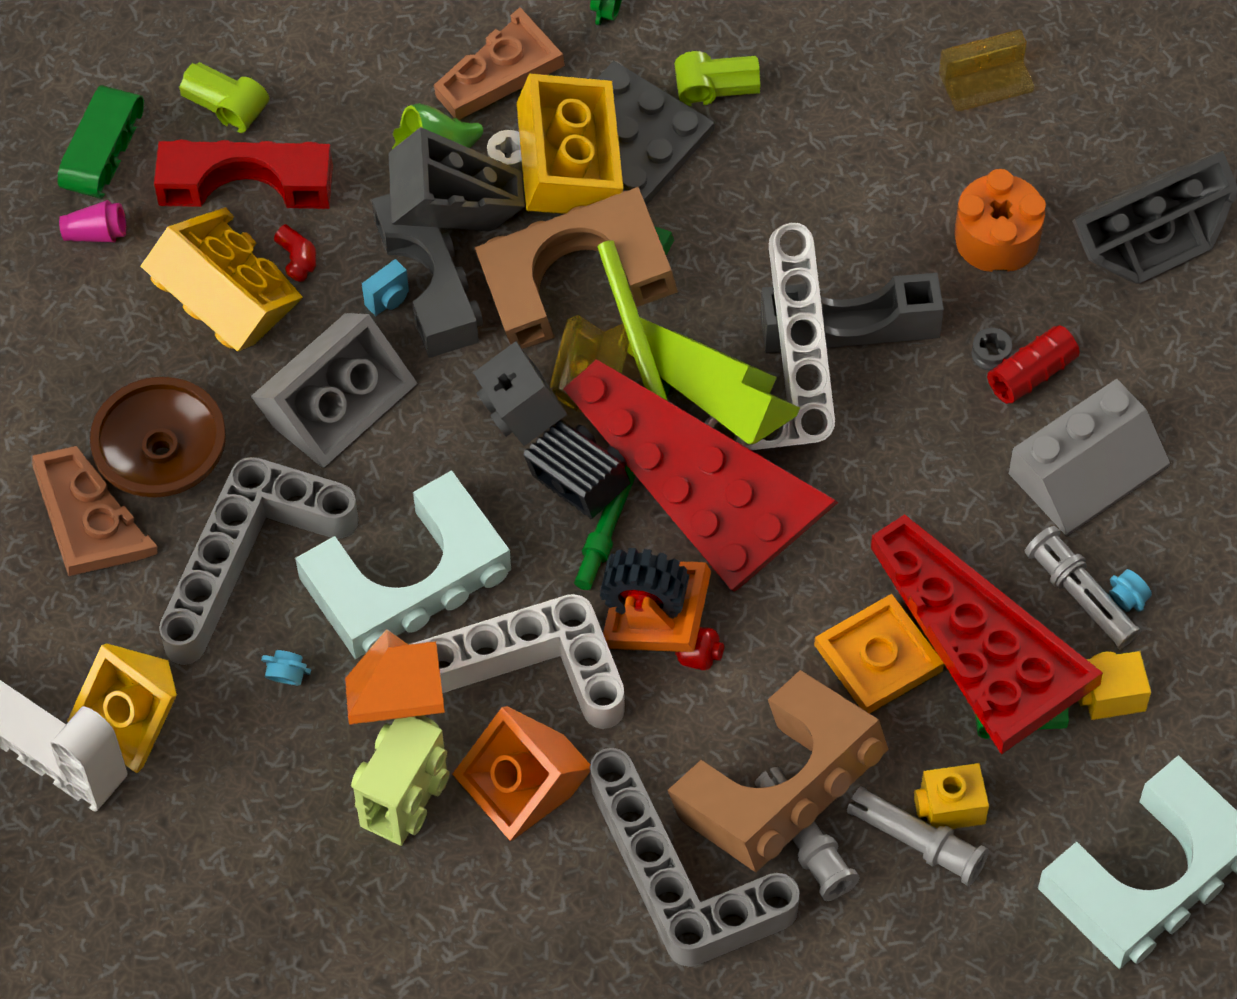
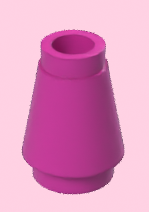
[59,200,126,243]

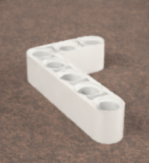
[705,222,835,450]
[409,594,625,729]
[0,680,128,811]

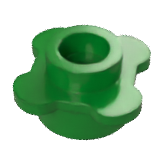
[590,0,622,26]

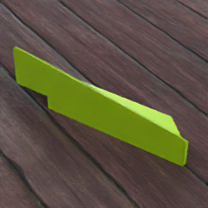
[622,317,800,444]

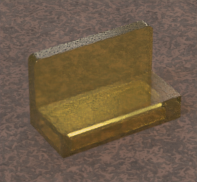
[939,29,1034,111]
[550,315,629,413]

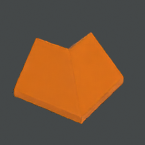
[345,629,445,725]

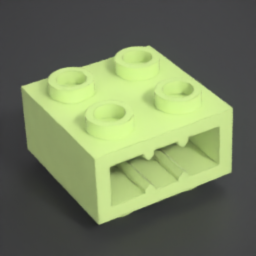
[351,715,450,846]

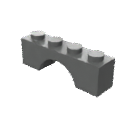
[372,194,483,358]
[760,273,944,353]

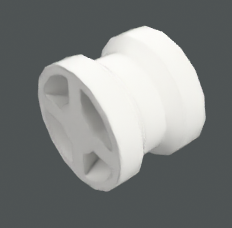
[487,130,523,171]

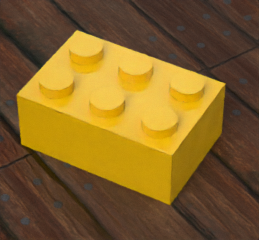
[517,73,623,214]

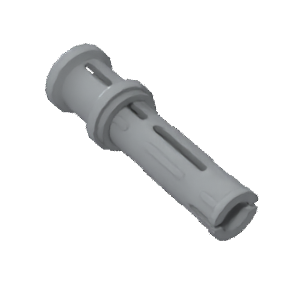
[1025,526,1141,650]
[755,767,860,901]
[847,786,989,886]

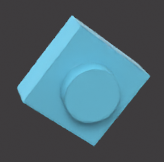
[362,259,409,316]

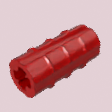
[987,325,1080,404]

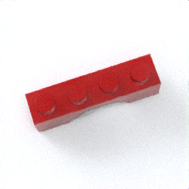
[154,139,333,209]

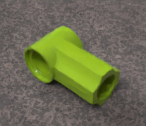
[674,51,760,106]
[179,62,270,133]

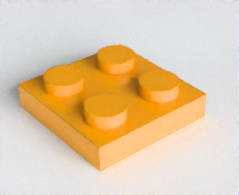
[814,593,944,714]

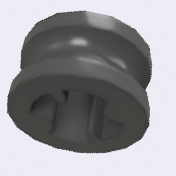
[971,327,1013,371]

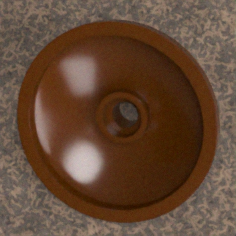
[90,377,226,497]

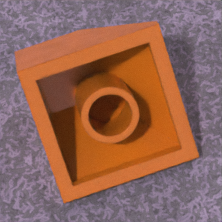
[452,706,591,841]

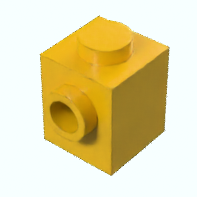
[1078,651,1151,720]
[914,763,989,829]

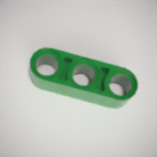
[57,85,144,199]

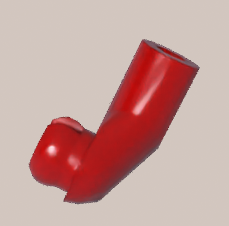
[274,224,316,282]

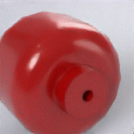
[675,627,725,670]

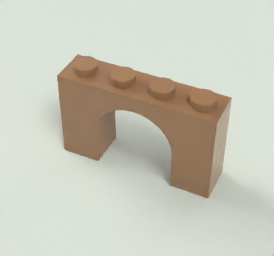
[475,187,678,349]
[668,670,889,872]

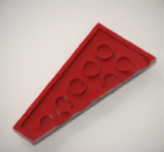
[563,359,838,592]
[871,514,1103,755]

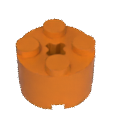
[955,169,1046,272]

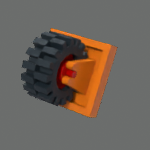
[600,548,711,652]

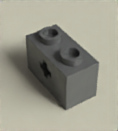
[473,341,567,446]

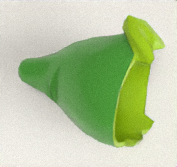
[392,103,483,149]

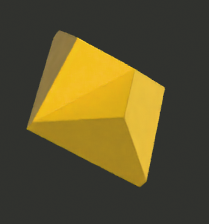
[67,644,177,773]

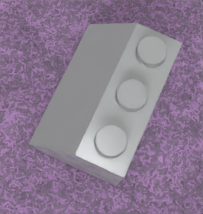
[251,313,418,468]
[1008,379,1170,536]

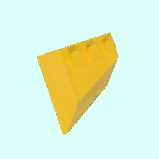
[140,207,303,352]

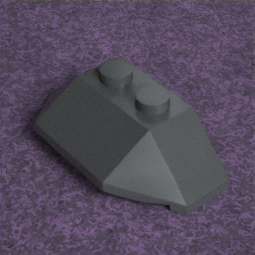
[1072,151,1237,284]

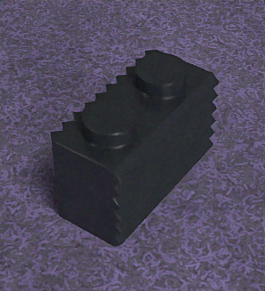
[523,419,631,520]

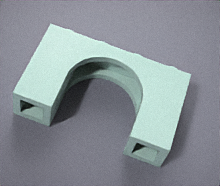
[295,470,511,659]
[1038,755,1237,969]

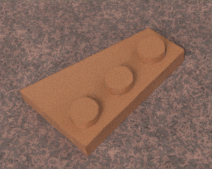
[434,7,565,120]
[32,446,158,576]

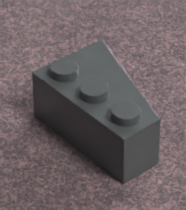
[388,127,525,231]

